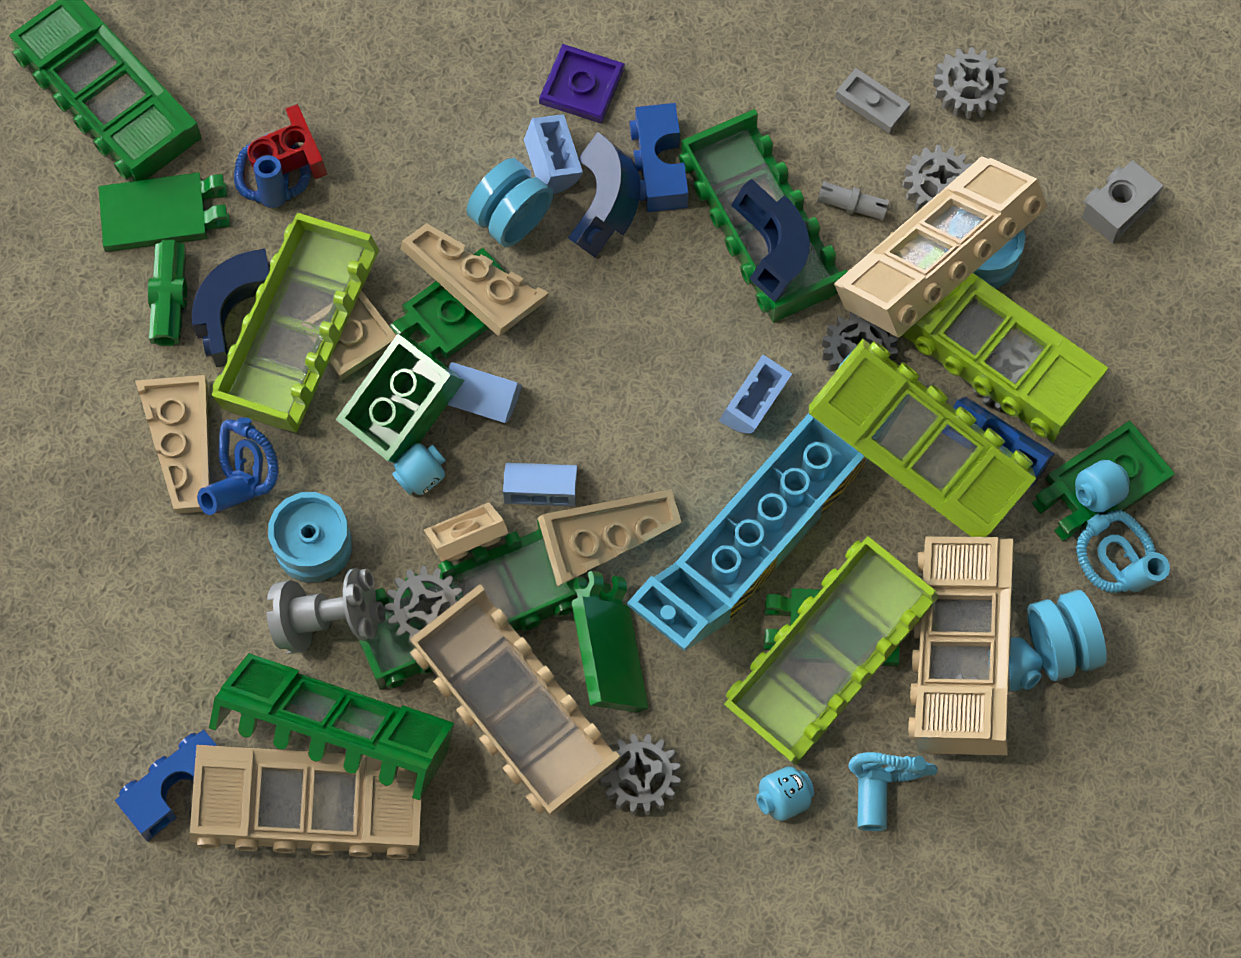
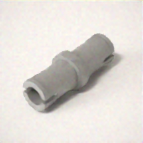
[817,180,889,221]

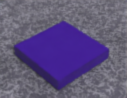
[539,44,625,124]

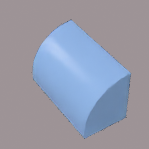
[524,114,583,194]
[719,355,792,433]
[448,362,523,423]
[503,462,578,507]

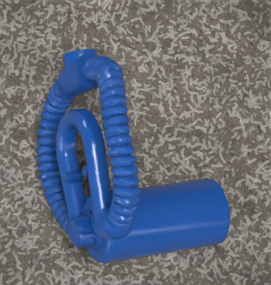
[234,134,311,208]
[197,417,279,515]

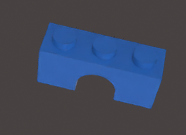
[629,103,688,212]
[942,396,1055,488]
[114,729,217,842]

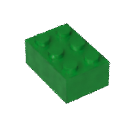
[336,334,465,463]

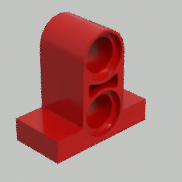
[247,104,328,180]

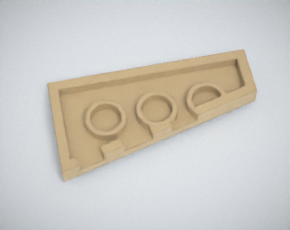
[401,223,549,336]
[135,375,211,514]
[538,489,682,587]

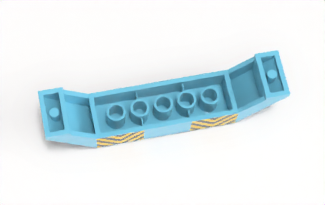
[627,348,911,652]

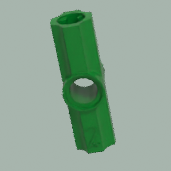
[148,240,188,346]

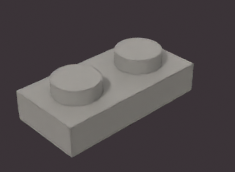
[835,68,910,134]

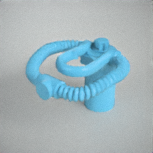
[1076,510,1170,593]
[848,752,938,831]

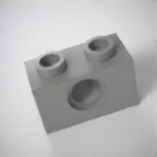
[1082,160,1163,244]

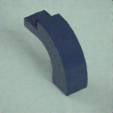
[568,132,641,258]
[731,179,810,302]
[192,248,270,367]

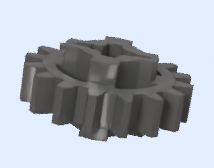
[822,312,898,372]

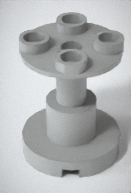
[267,568,385,654]

